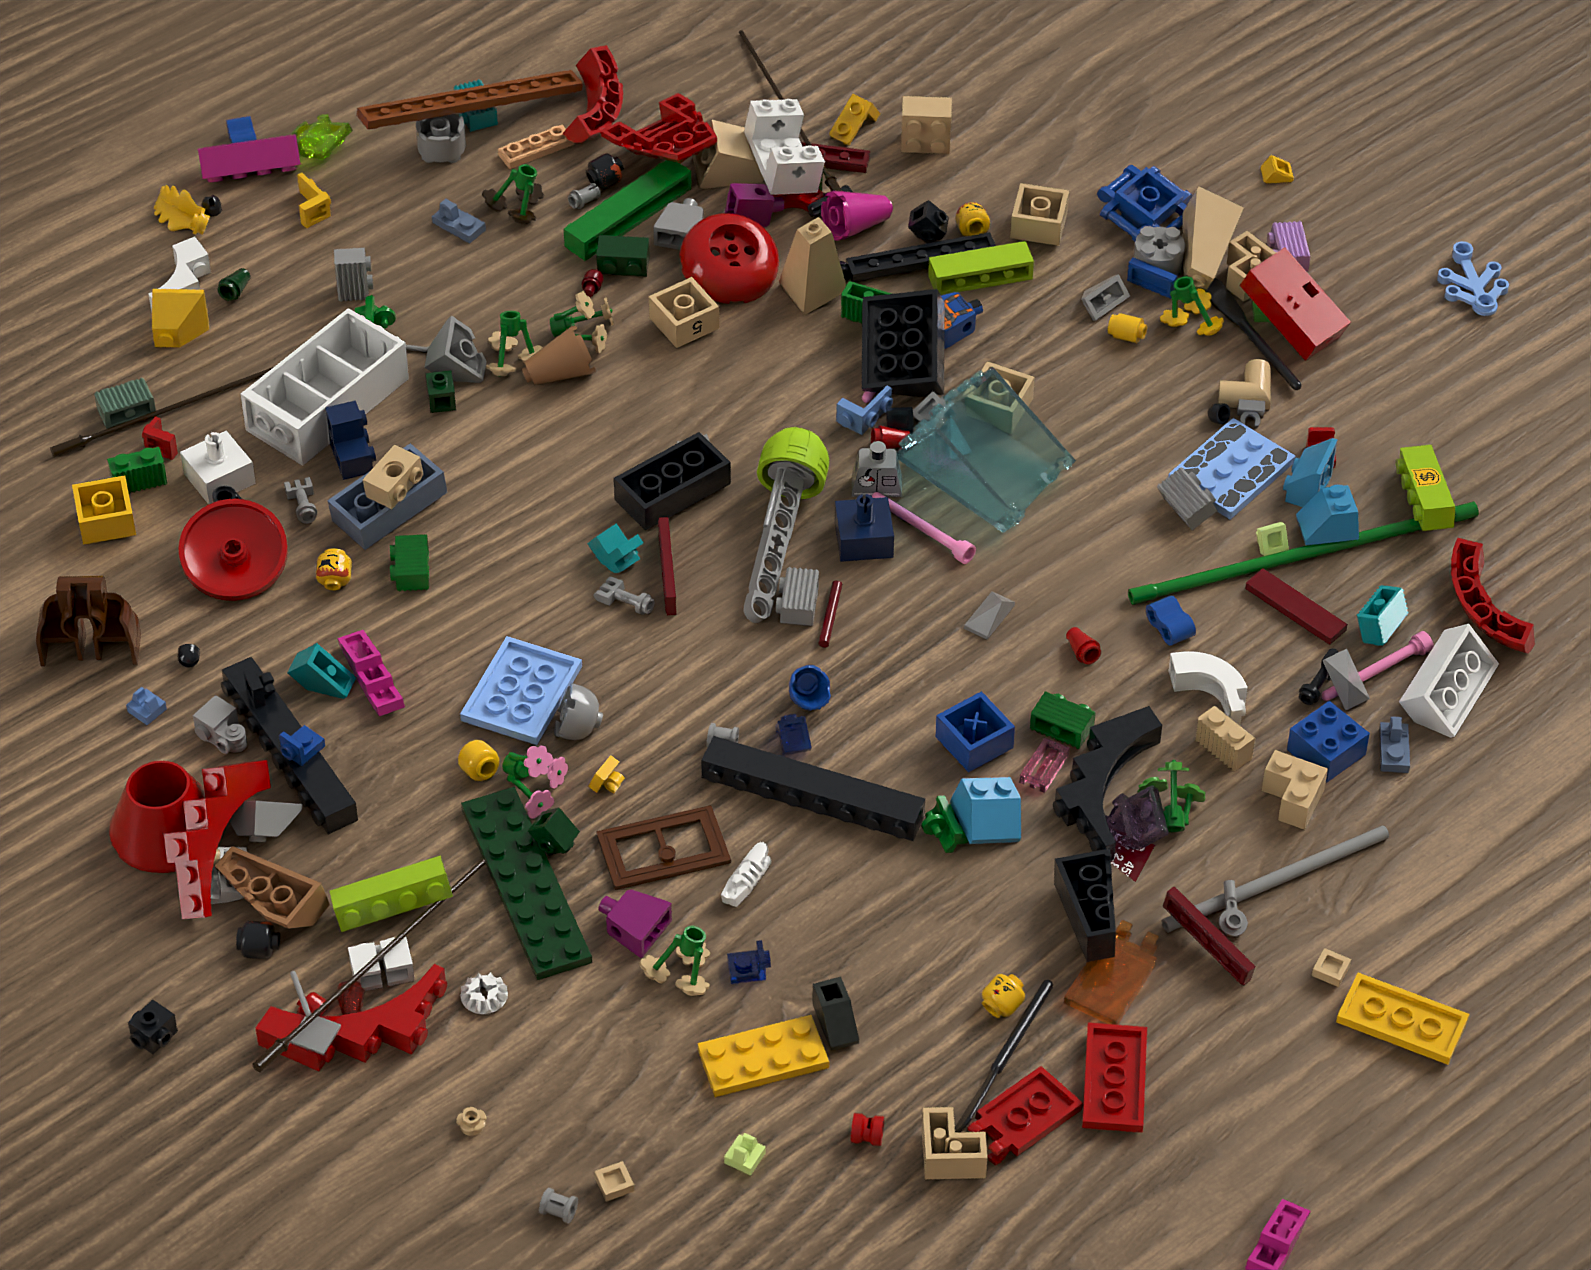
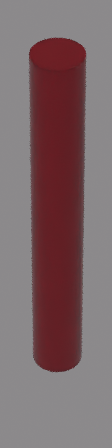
[818,580,843,648]

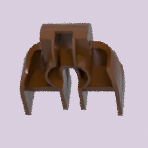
[36,576,141,667]

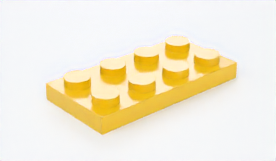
[1336,973,1470,1065]
[698,1015,829,1097]

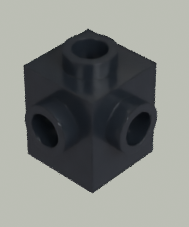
[908,200,949,244]
[128,999,178,1054]

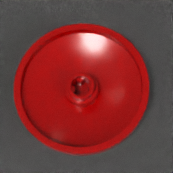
[179,499,288,601]

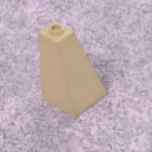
[1182,186,1243,290]
[779,217,846,315]

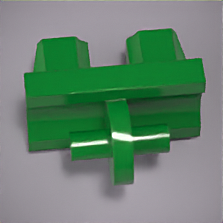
[355,295,396,329]
[921,795,968,853]

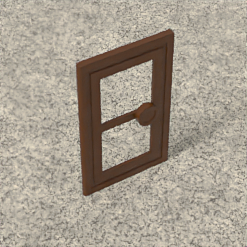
[596,805,731,890]

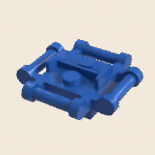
[1097,165,1193,242]

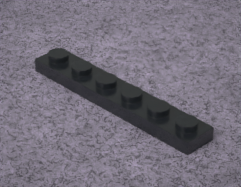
[846,232,996,282]

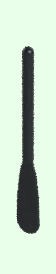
[1202,278,1302,391]
[955,980,1053,1133]

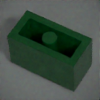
[596,235,650,277]

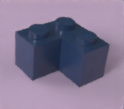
[325,400,376,480]

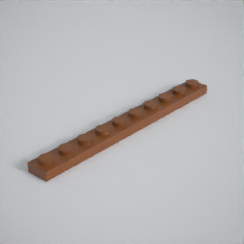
[356,70,583,129]

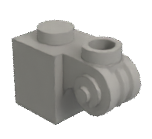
[193,695,247,754]

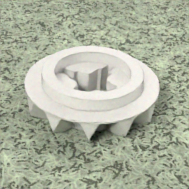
[461,972,508,1014]

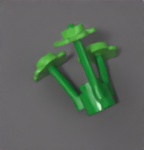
[1137,760,1206,833]

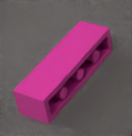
[197,134,301,183]

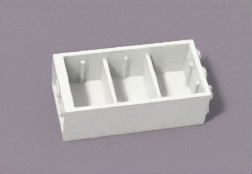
[241,308,409,466]

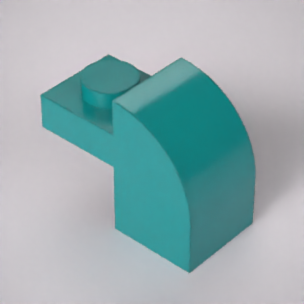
[587,523,644,573]

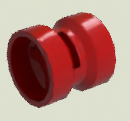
[851,1113,885,1147]

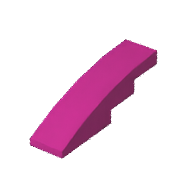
[337,630,405,716]
[1244,1199,1311,1270]

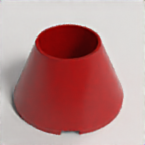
[109,761,223,873]

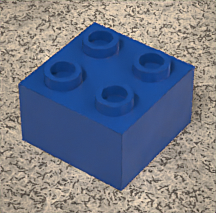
[935,691,1015,772]
[1287,701,1370,783]

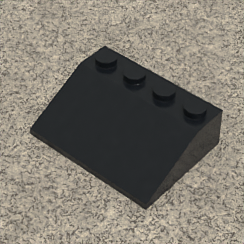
[862,289,945,397]

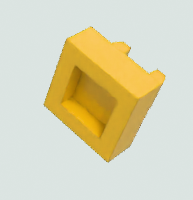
[588,755,625,793]

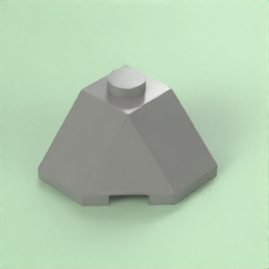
[425,316,487,383]
[229,801,302,842]

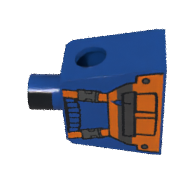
[941,292,983,349]

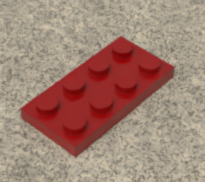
[1082,1022,1147,1133]

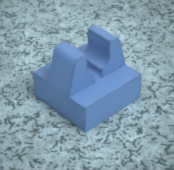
[126,687,167,725]

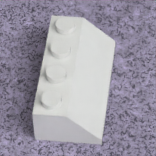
[1399,624,1499,738]

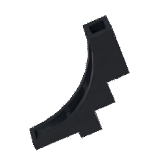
[1053,706,1162,861]

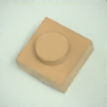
[1312,948,1351,987]
[594,1161,635,1202]

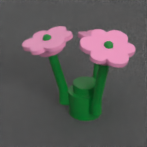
[502,745,568,819]

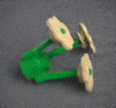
[550,291,614,353]

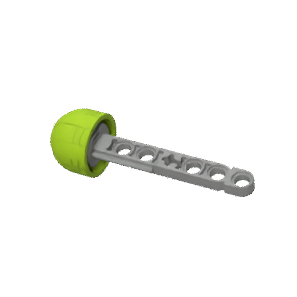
[744,427,829,623]

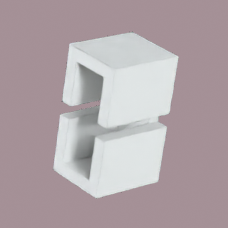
[348,937,414,992]

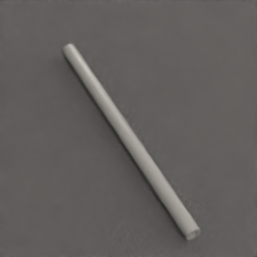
[1162,825,1389,933]

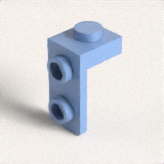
[836,386,893,435]

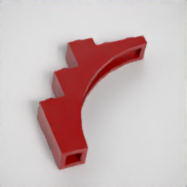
[164,760,271,919]
[255,964,447,1072]

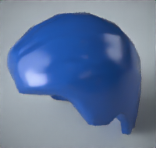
[789,665,831,711]

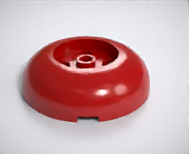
[679,213,779,304]

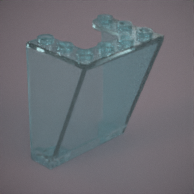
[897,367,1076,532]

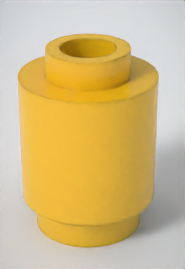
[1108,313,1147,343]

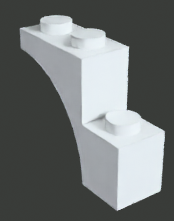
[148,237,211,312]

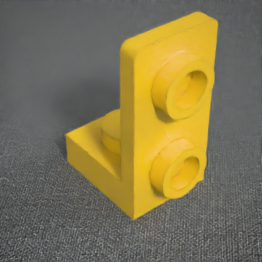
[829,94,881,145]
[297,172,331,229]

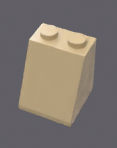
[693,120,764,189]

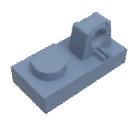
[432,199,486,244]
[1379,717,1410,773]

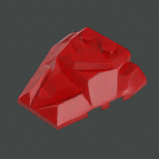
[600,93,718,163]

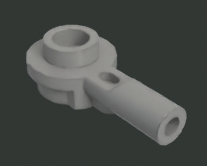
[1218,880,1248,937]

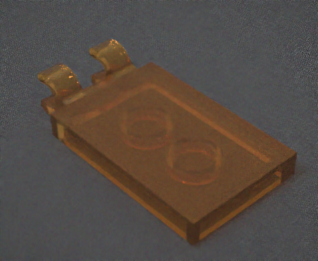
[1064,920,1159,1025]

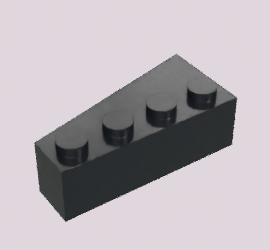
[1054,849,1116,962]

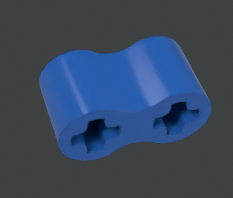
[226,116,257,143]
[1146,595,1196,646]

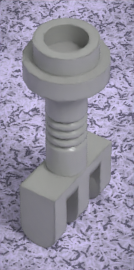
[284,477,317,524]
[593,577,655,615]

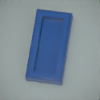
[1127,258,1177,299]

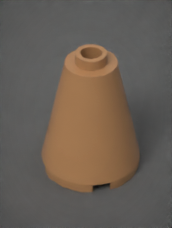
[521,325,596,386]

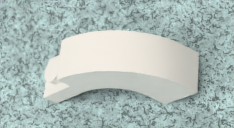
[1169,652,1247,725]

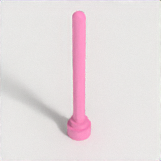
[872,492,976,564]
[1321,631,1434,701]

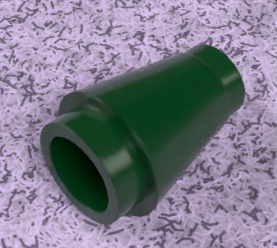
[217,268,251,301]

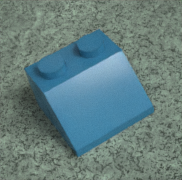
[1283,438,1338,507]
[1296,485,1359,545]
[950,777,1021,844]

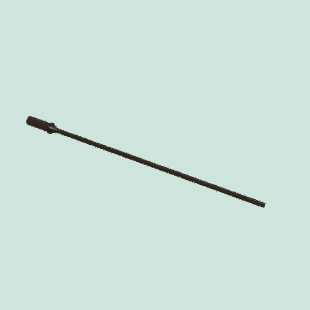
[739,30,842,191]
[50,366,275,457]
[252,859,486,1072]

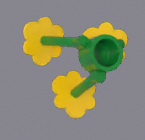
[1160,276,1224,336]

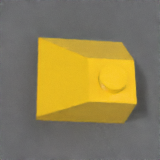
[152,289,210,347]

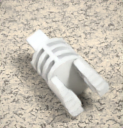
[721,842,771,907]

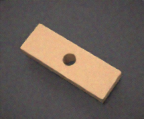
[498,124,574,169]

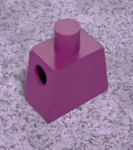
[724,183,784,228]
[598,889,672,958]

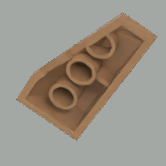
[215,846,330,929]

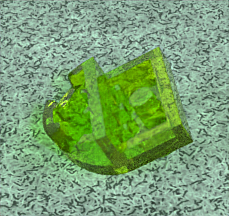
[291,114,353,160]

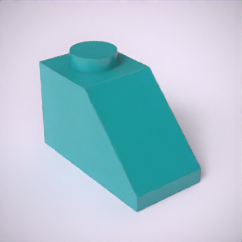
[287,643,357,699]

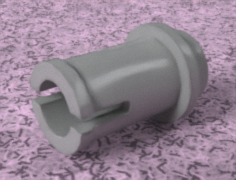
[568,183,601,209]

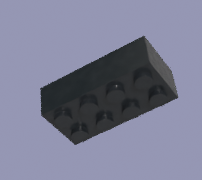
[614,432,731,531]

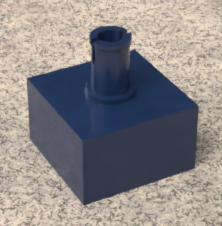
[834,494,894,562]

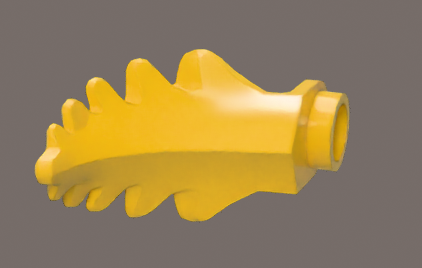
[154,185,210,235]

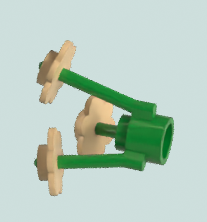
[486,311,543,377]
[639,926,710,996]

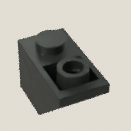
[812,977,859,1051]

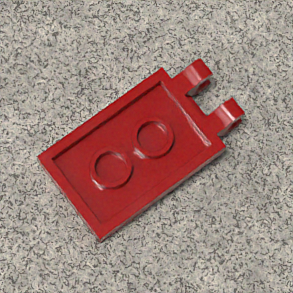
[967,1066,1083,1165]

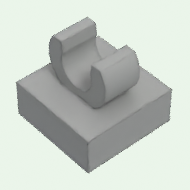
[1237,399,1265,428]

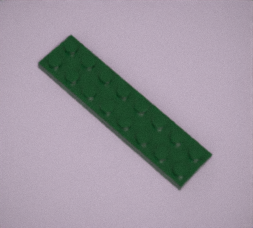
[461,786,592,981]

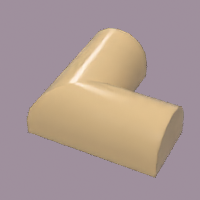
[1218,359,1271,410]

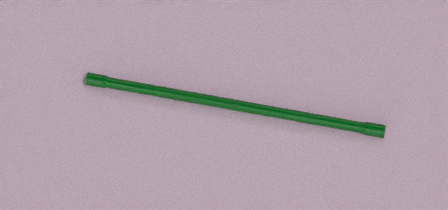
[1128,501,1479,605]

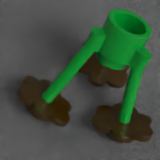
[482,164,544,224]

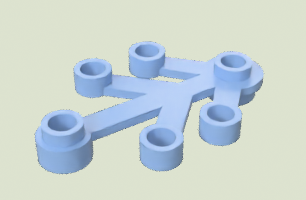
[1437,241,1509,316]

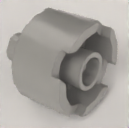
[415,114,466,163]
[1134,226,1185,275]

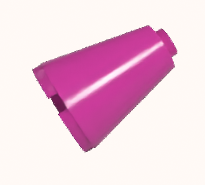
[821,191,893,241]

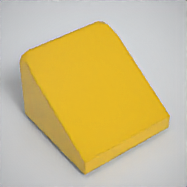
[1261,155,1294,183]

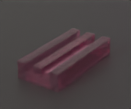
[1019,737,1070,793]

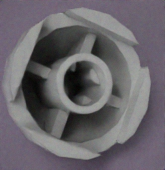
[554,683,603,740]

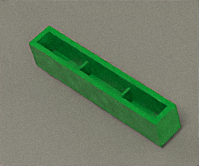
[563,160,692,261]

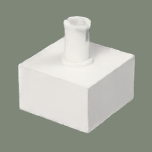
[180,431,256,504]

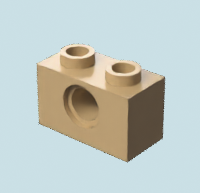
[363,445,423,509]

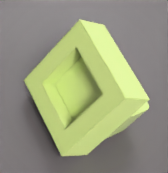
[1256,522,1289,556]
[724,1133,766,1176]

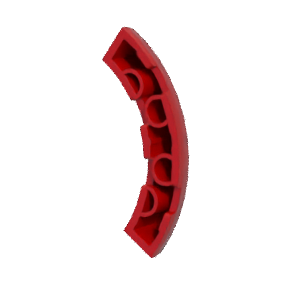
[563,45,623,143]
[1451,538,1535,654]

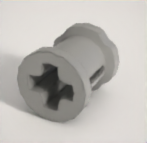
[707,723,739,747]
[539,1188,578,1223]

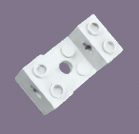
[744,99,825,195]

